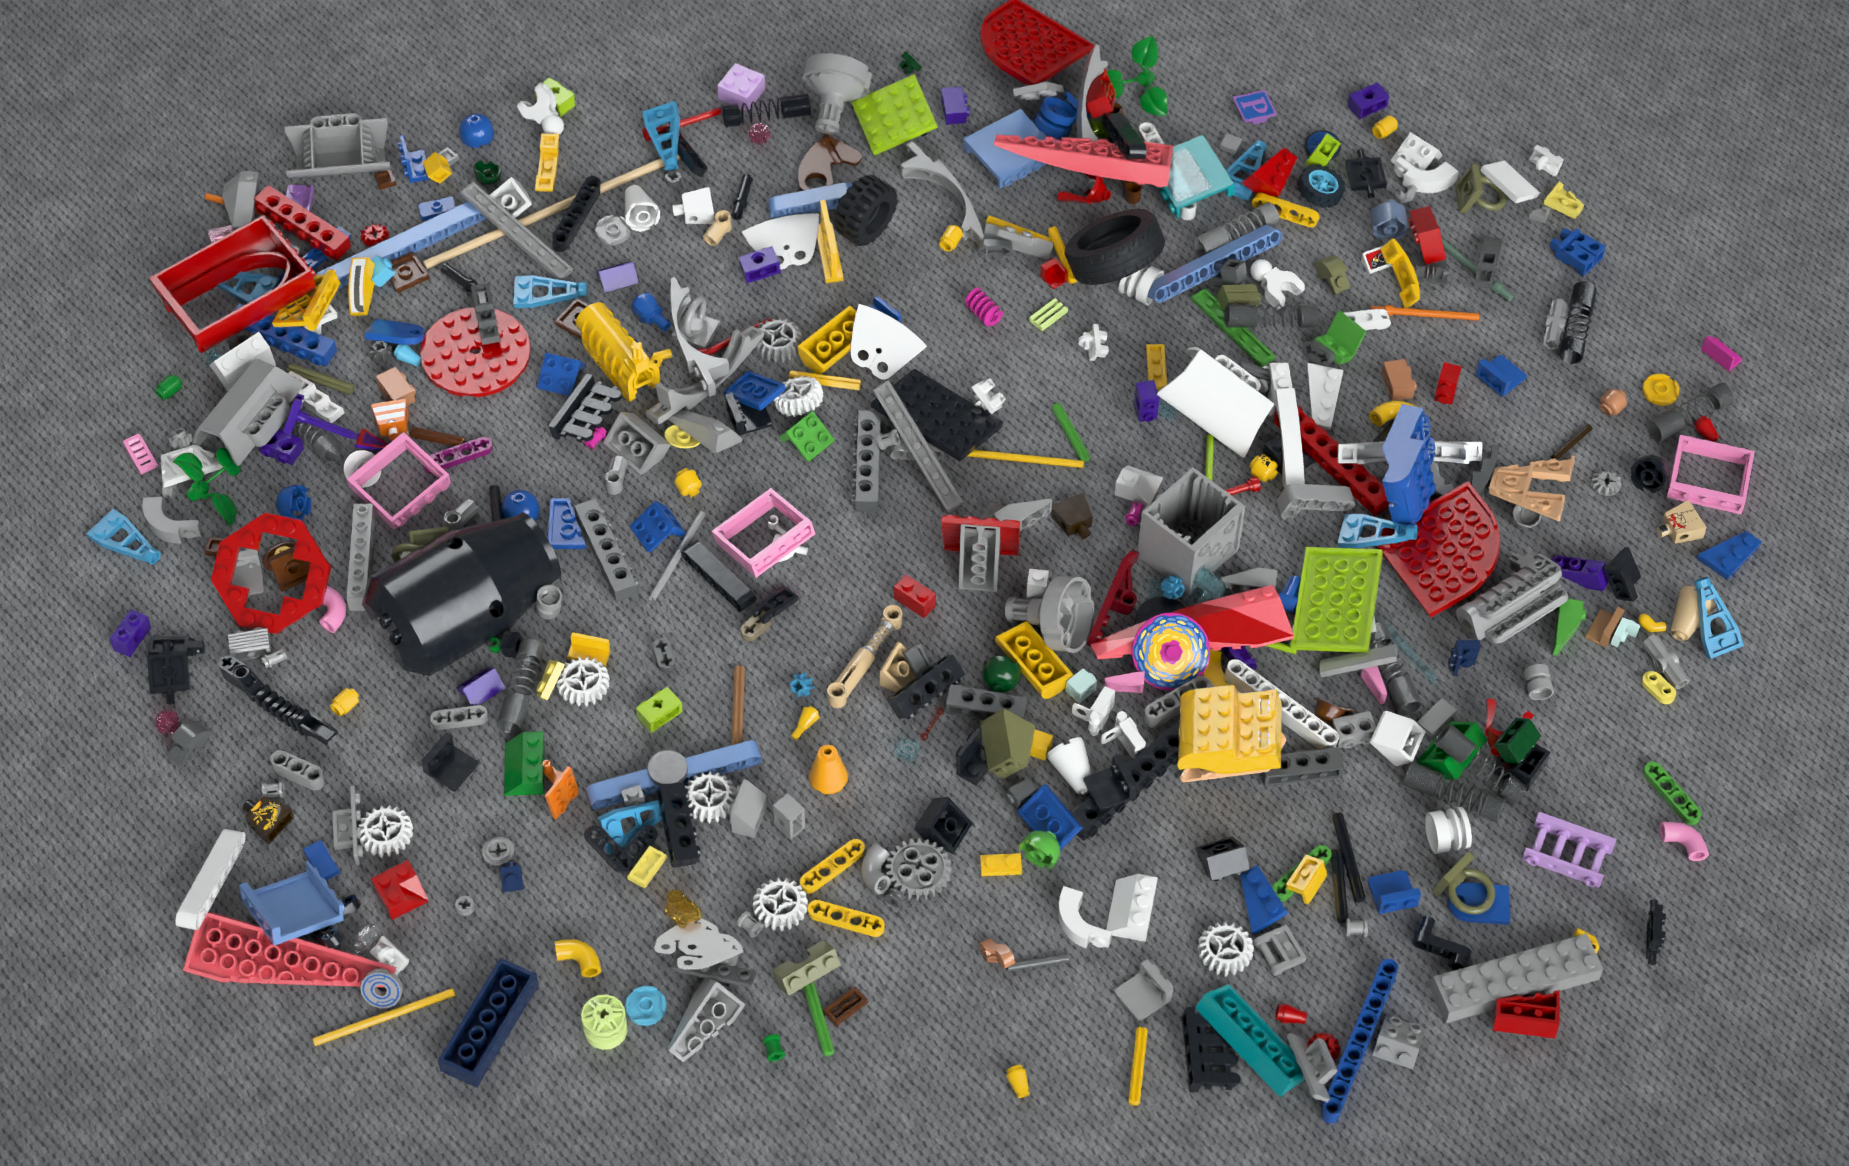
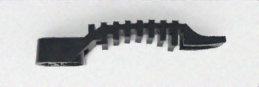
[218,655,339,746]

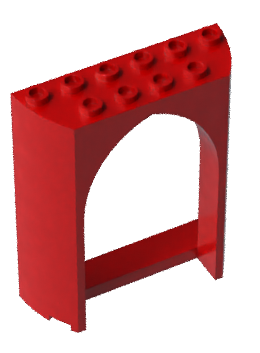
[149,215,316,354]

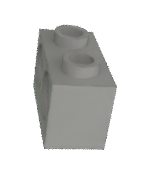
[1331,711,1376,748]

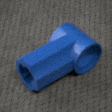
[1279,575,1301,614]

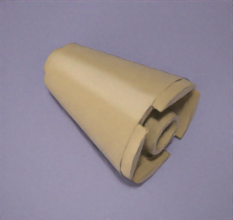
[1671,586,1716,641]

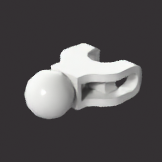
[517,83,564,135]
[1250,259,1304,310]

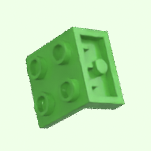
[1315,311,1366,365]
[779,411,835,462]

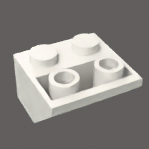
[1370,711,1426,766]

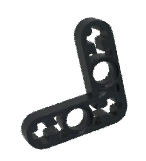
[584,825,657,873]
[309,895,361,948]

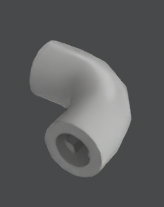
[861,843,891,894]

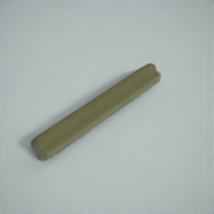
[287,363,355,395]

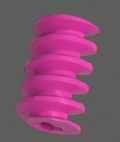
[965,287,1003,327]

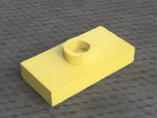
[627,846,667,889]

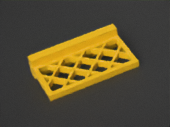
[817,200,843,283]
[272,270,341,331]

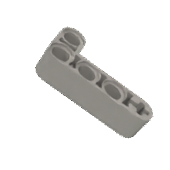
[1276,484,1355,520]
[1144,676,1215,728]

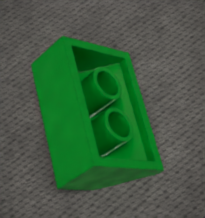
[1416,722,1488,780]
[504,731,545,796]

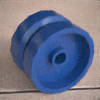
[1034,97,1077,139]

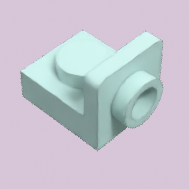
[1611,618,1640,647]

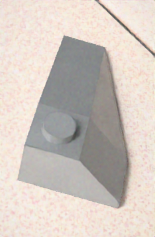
[222,171,260,230]
[668,409,742,454]
[667,978,746,1062]

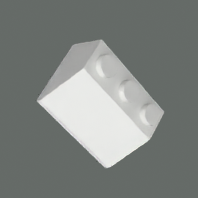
[210,332,276,391]
[1106,874,1158,942]

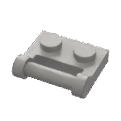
[1253,925,1306,976]

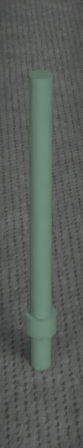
[1442,238,1513,301]

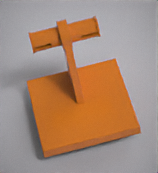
[542,760,579,820]

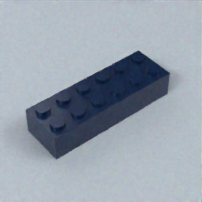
[438,958,539,1088]

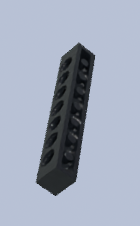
[1071,721,1180,841]

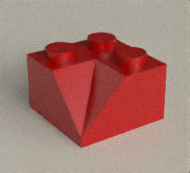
[371,860,429,920]

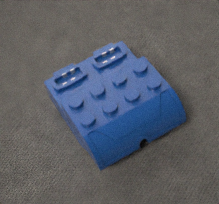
[1382,404,1436,525]

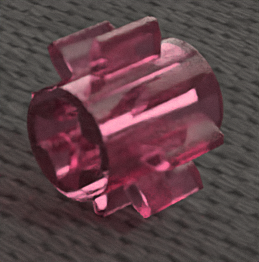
[749,123,770,145]
[155,709,180,735]

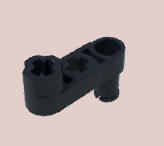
[1412,916,1472,970]

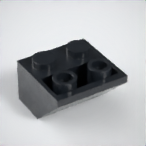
[1493,744,1551,792]

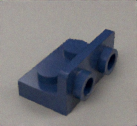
[1448,640,1481,676]

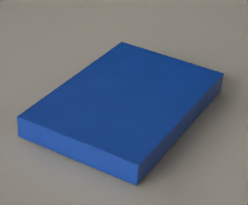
[723,371,786,411]
[1017,784,1083,851]

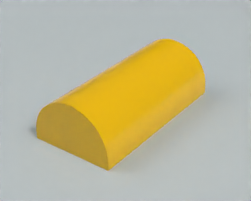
[798,306,857,374]
[995,621,1073,699]

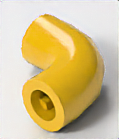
[1369,401,1417,427]
[554,939,602,978]

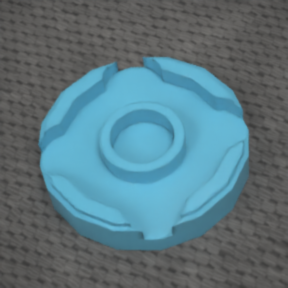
[625,986,667,1026]

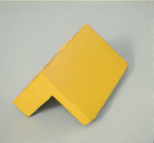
[567,632,611,667]
[1286,855,1327,905]

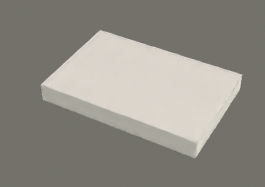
[1480,160,1540,203]

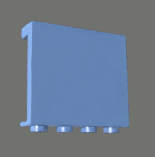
[963,109,1046,189]
[239,861,345,946]

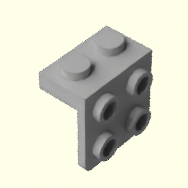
[232,549,264,596]
[1115,959,1173,1021]
[1373,1016,1426,1069]

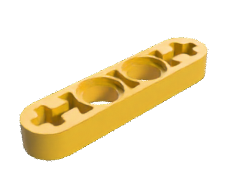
[1252,193,1319,228]
[800,839,865,894]
[808,900,885,937]

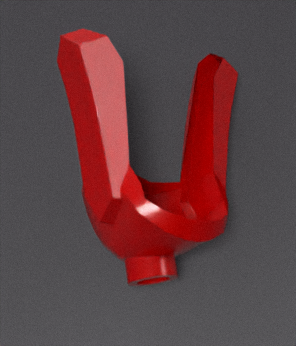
[1057,173,1111,205]
[1485,698,1534,756]

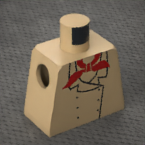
[1656,500,1706,543]

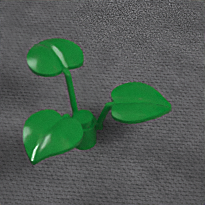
[1107,36,1168,116]
[173,447,241,527]

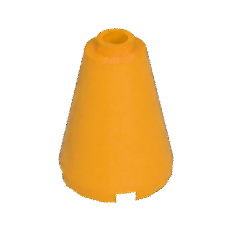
[808,745,848,794]

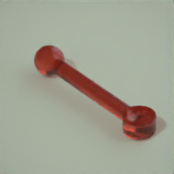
[920,708,944,741]

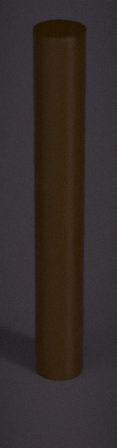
[1551,424,1593,460]

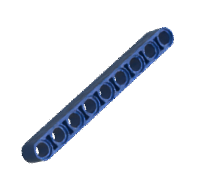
[1321,959,1399,1123]

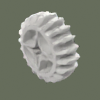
[774,375,823,417]
[557,656,610,707]
[685,771,736,824]
[358,805,413,858]
[752,877,808,931]
[1198,921,1254,976]

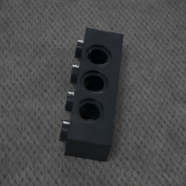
[887,655,965,719]
[657,782,701,868]

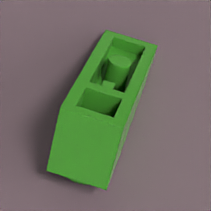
[1553,599,1586,656]

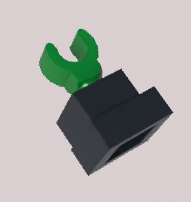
[488,632,523,658]

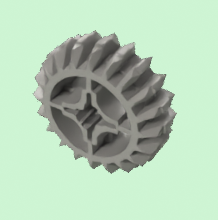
[755,318,802,363]

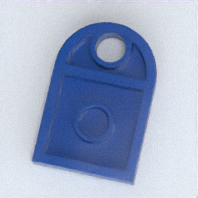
[365,319,424,345]
[1447,883,1510,925]

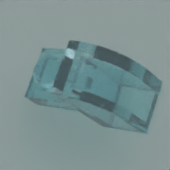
[1193,567,1226,604]

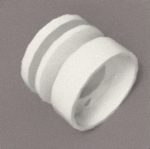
[1119,266,1164,305]
[1425,807,1472,854]

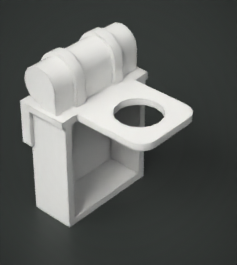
[1072,686,1115,736]
[1101,711,1146,759]

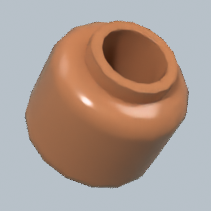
[1599,388,1627,416]

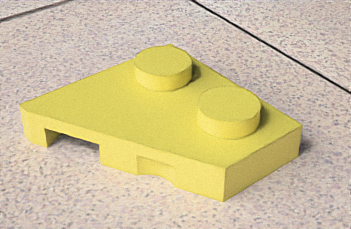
[1544,182,1584,219]
[536,660,565,700]

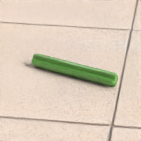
[1052,403,1090,462]
[803,981,834,1056]

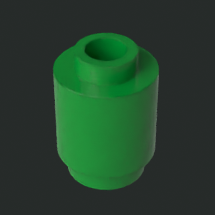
[154,374,183,401]

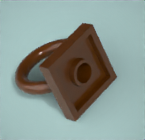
[262,541,311,592]

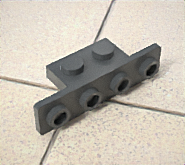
[671,954,756,991]

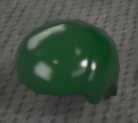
[473,160,502,184]

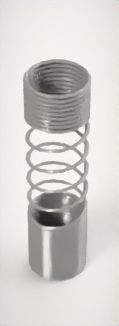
[1194,202,1279,257]

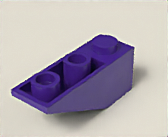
[1551,555,1608,591]

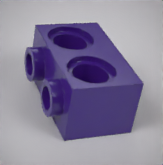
[259,429,304,465]

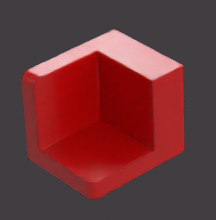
[1040,258,1068,289]

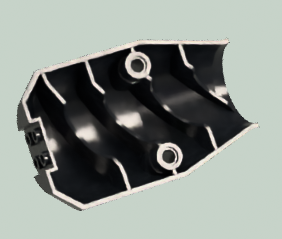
[362,512,561,676]

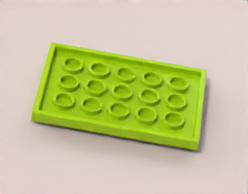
[1290,547,1383,653]

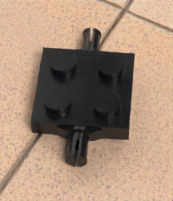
[1345,148,1387,198]
[147,640,190,705]
[1646,899,1666,965]

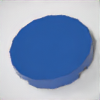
[1063,91,1092,119]

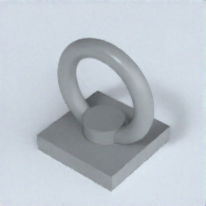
[672,296,720,349]

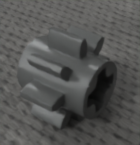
[370,341,393,363]

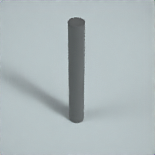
[1007,953,1069,972]

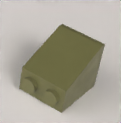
[980,708,1036,778]

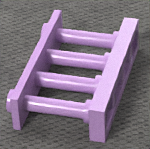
[1522,812,1617,888]

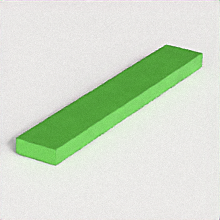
[1191,288,1275,367]

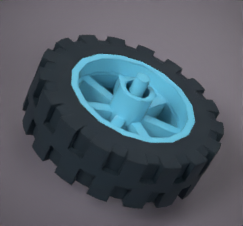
[1297,164,1346,208]

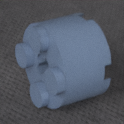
[1371,199,1409,240]

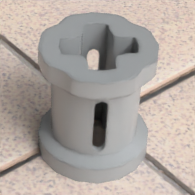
[877,429,901,450]
[262,781,285,798]
[736,911,764,938]
[1345,918,1368,937]

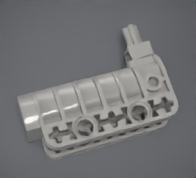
[1456,552,1568,644]

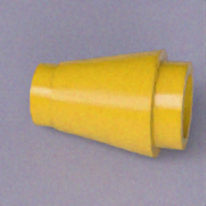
[1006,1065,1030,1098]

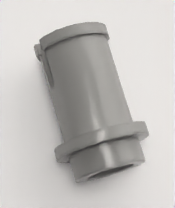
[260,648,287,669]

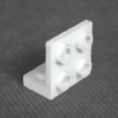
[1391,132,1442,170]

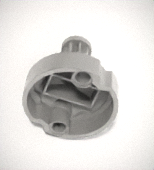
[802,53,872,134]
[1005,576,1094,653]

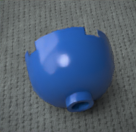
[459,113,494,148]
[275,485,311,521]
[502,490,540,521]

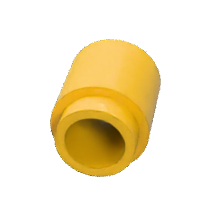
[1372,115,1398,139]
[939,225,963,252]
[330,688,359,717]

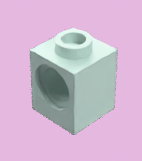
[1066,668,1097,703]

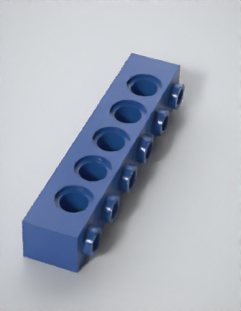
[234,303,337,367]

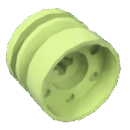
[581,995,627,1050]

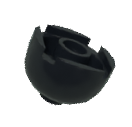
[1630,455,1670,493]

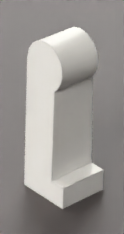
[1344,309,1391,330]

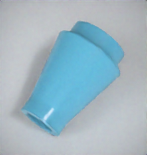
[394,344,422,367]

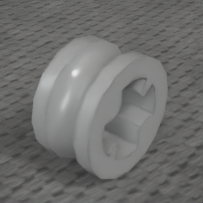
[162,484,177,498]
[455,896,475,916]

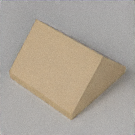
[880,642,915,692]

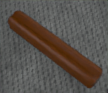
[411,427,465,446]

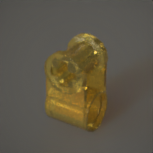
[664,890,702,928]

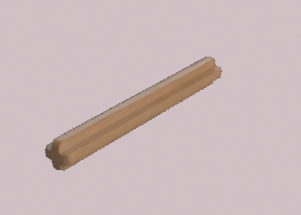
[731,665,745,745]

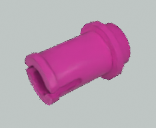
[584,427,607,450]
[1125,502,1144,526]

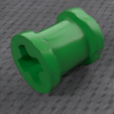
[762,1034,785,1062]

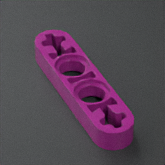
[423,437,493,473]

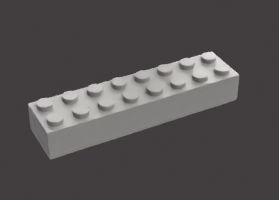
[1430,934,1603,1023]

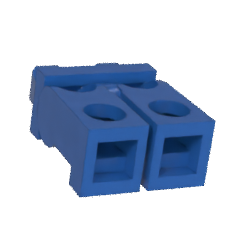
[1550,228,1606,276]

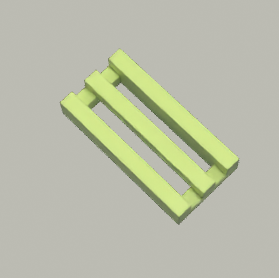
[1029,298,1068,331]

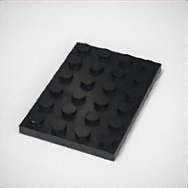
[871,369,1003,462]

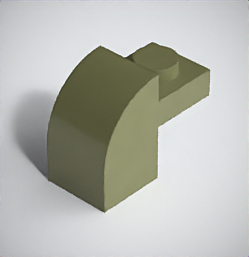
[1313,255,1351,295]

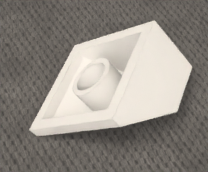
[489,177,532,218]
[1115,466,1163,506]

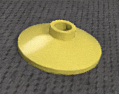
[664,425,700,448]

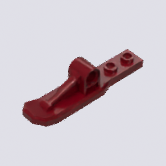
[1086,550,1139,647]

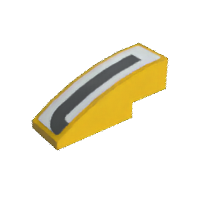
[349,257,375,316]

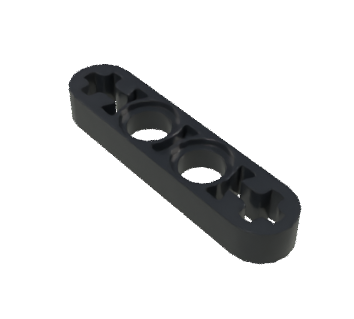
[663,126,708,177]

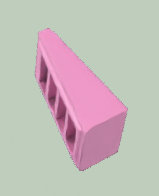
[123,434,158,475]
[1360,666,1387,705]
[1104,671,1145,693]

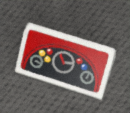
[1361,246,1392,274]

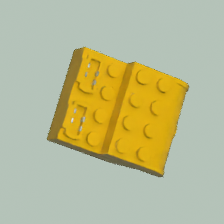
[1178,685,1282,774]

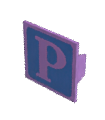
[1233,90,1277,125]

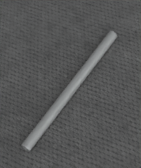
[648,511,706,602]

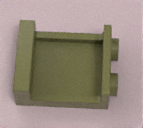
[409,527,452,549]

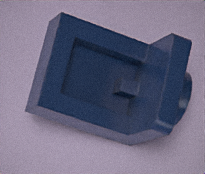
[500,861,524,892]

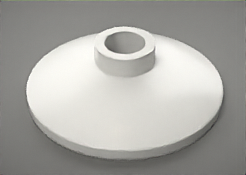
[344,450,381,488]

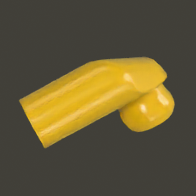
[1573,928,1599,953]

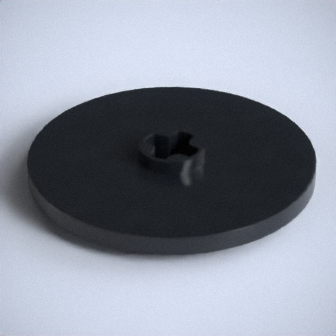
[1134,597,1186,625]

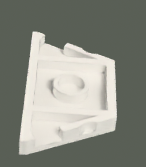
[161,444,223,488]

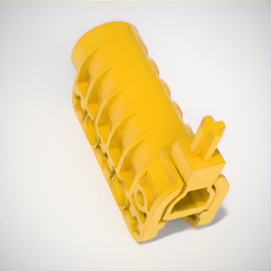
[576,302,661,402]

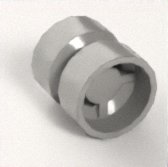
[536,585,562,620]
[1524,664,1554,700]

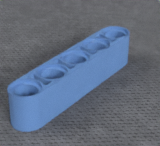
[768,182,852,219]

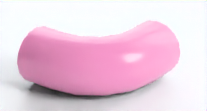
[320,586,346,633]
[1659,822,1709,861]

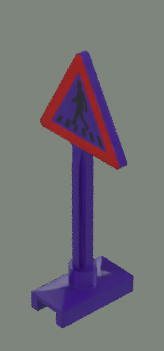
[283,393,388,451]

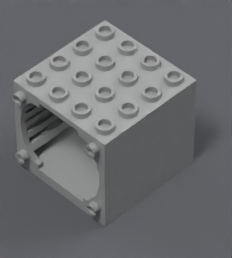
[1137,467,1246,595]

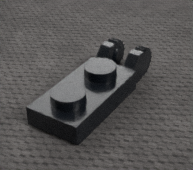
[751,586,799,624]

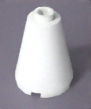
[625,185,660,231]
[1047,737,1092,795]

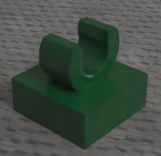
[899,51,922,74]

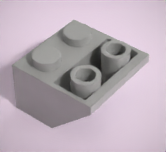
[728,779,768,838]

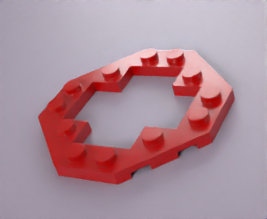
[211,513,331,634]

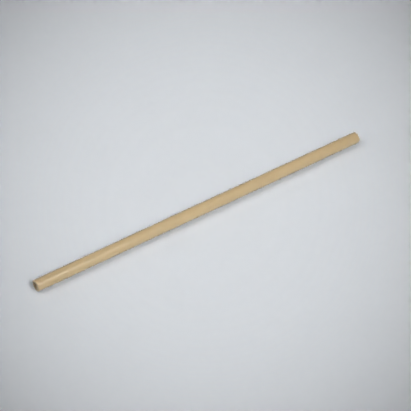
[423,154,679,269]

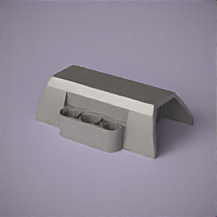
[284,113,390,179]
[192,359,304,466]

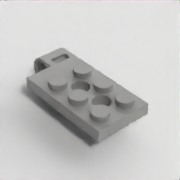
[1013,80,1064,101]

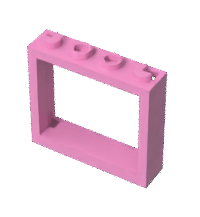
[347,432,451,530]
[1667,435,1755,514]
[712,488,815,577]

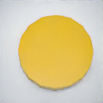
[1642,374,1680,406]

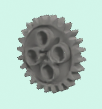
[886,838,951,900]

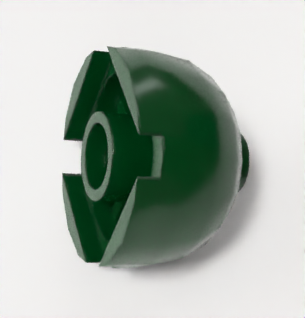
[982,656,1022,693]

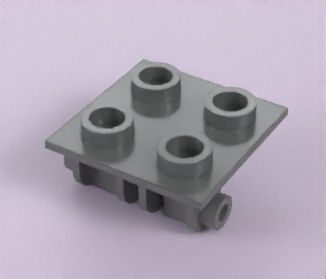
[1410,254,1449,285]

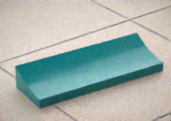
[1195,984,1305,1097]

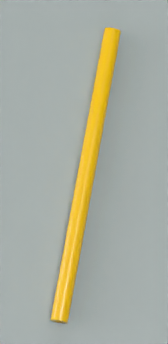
[967,450,1084,468]
[312,988,455,1046]

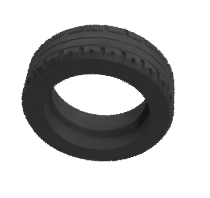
[1065,209,1165,285]

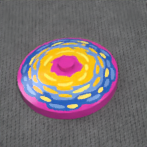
[1132,613,1210,691]

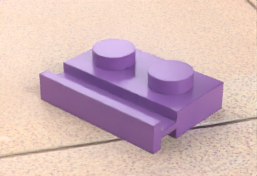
[286,185,314,212]

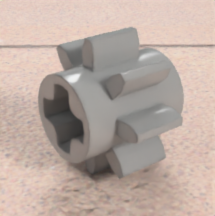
[168,428,193,450]

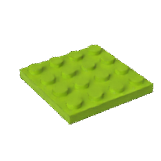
[851,74,938,155]

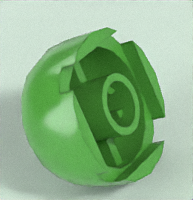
[1019,830,1060,869]

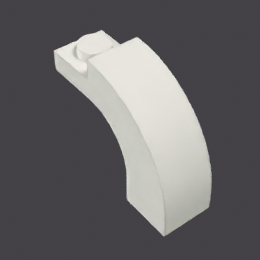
[1394,157,1459,193]
[1058,886,1112,948]

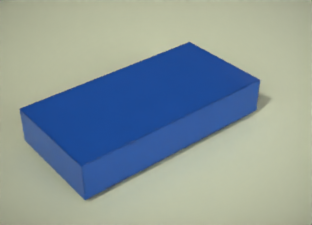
[303,840,340,880]

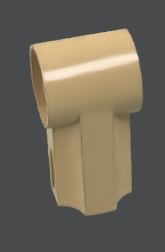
[703,210,732,246]

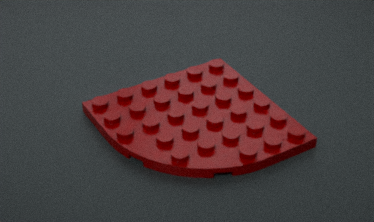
[980,0,1095,86]
[1370,481,1500,618]

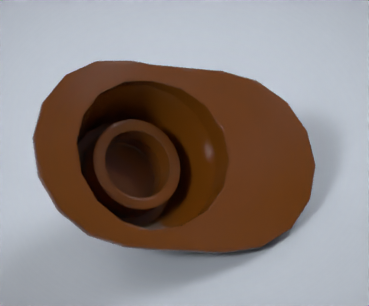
[1313,698,1358,726]

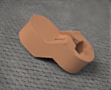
[979,938,1015,969]

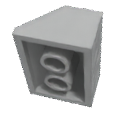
[603,412,671,475]

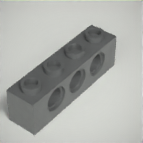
[946,684,1028,720]
[1261,747,1344,786]

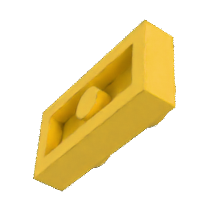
[980,853,1022,876]

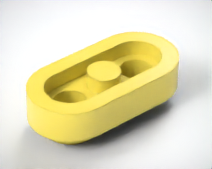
[1641,671,1676,704]

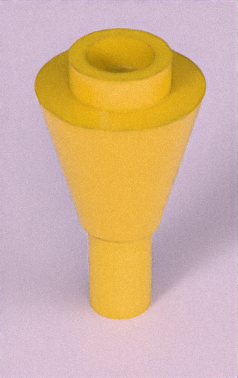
[791,706,820,740]

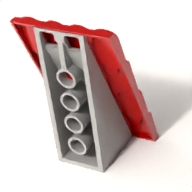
[941,515,1020,592]

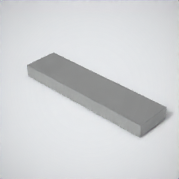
[1319,644,1397,678]

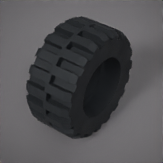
[834,175,898,246]

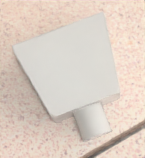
[672,187,714,224]

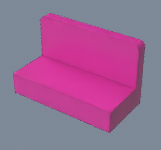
[1701,336,1742,371]

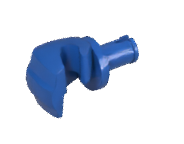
[631,292,671,332]

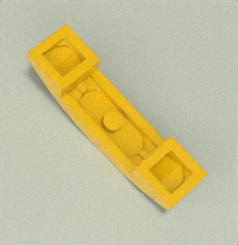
[535,134,559,192]
[1380,239,1420,308]

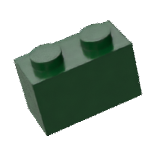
[1494,717,1541,764]

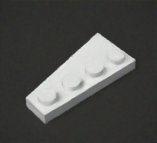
[1307,363,1343,431]

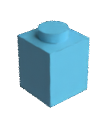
[371,255,395,287]

